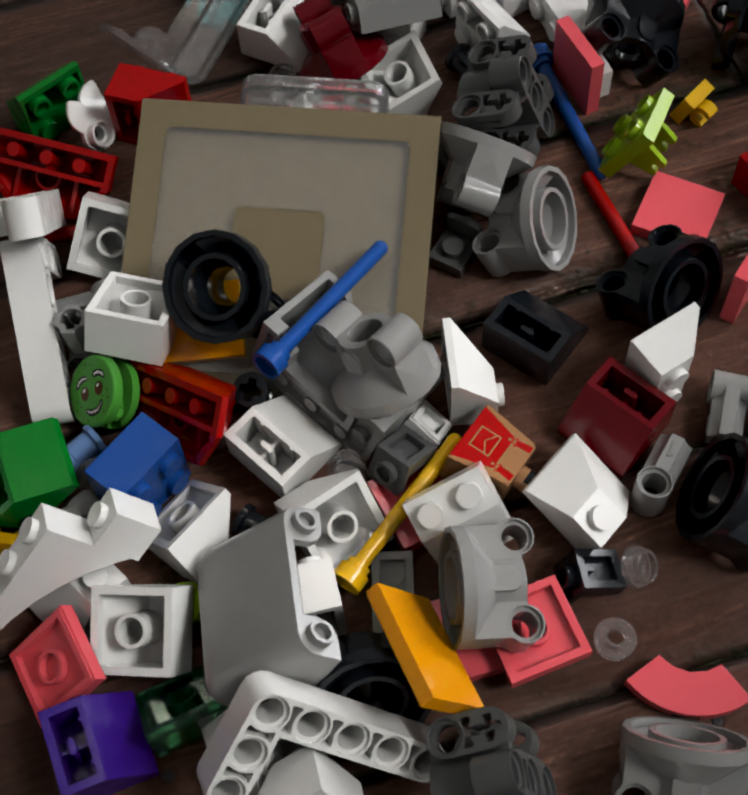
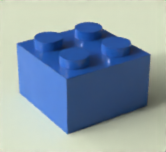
[84,412,191,516]

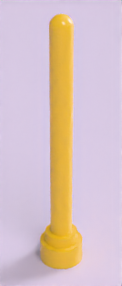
[334,433,462,595]

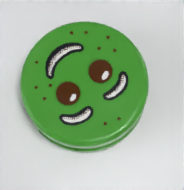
[70,355,140,429]

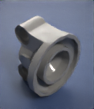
[437,121,537,217]
[472,165,577,277]
[312,300,442,419]
[438,517,546,653]
[610,716,748,795]

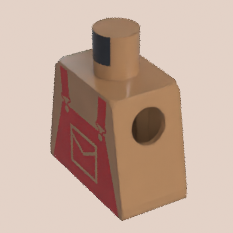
[439,404,538,501]

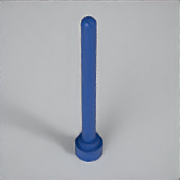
[532,43,606,180]
[252,241,388,379]

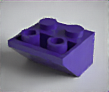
[37,691,160,795]

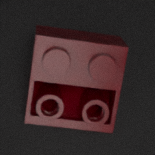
[557,356,677,479]

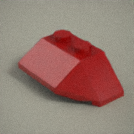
[0,127,119,220]
[128,360,236,466]

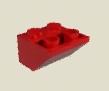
[104,63,192,145]

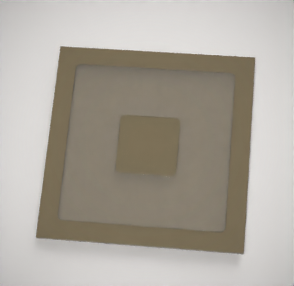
[121,98,442,404]

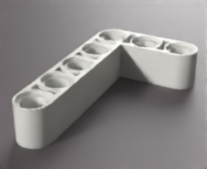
[0,189,66,242]
[0,236,76,424]
[196,670,445,795]

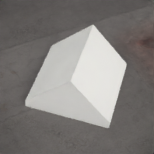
[360,30,442,115]

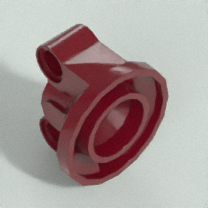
[293,0,388,94]

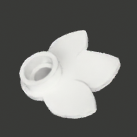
[66,80,115,152]

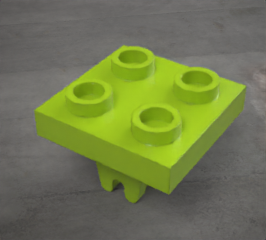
[598,87,677,178]

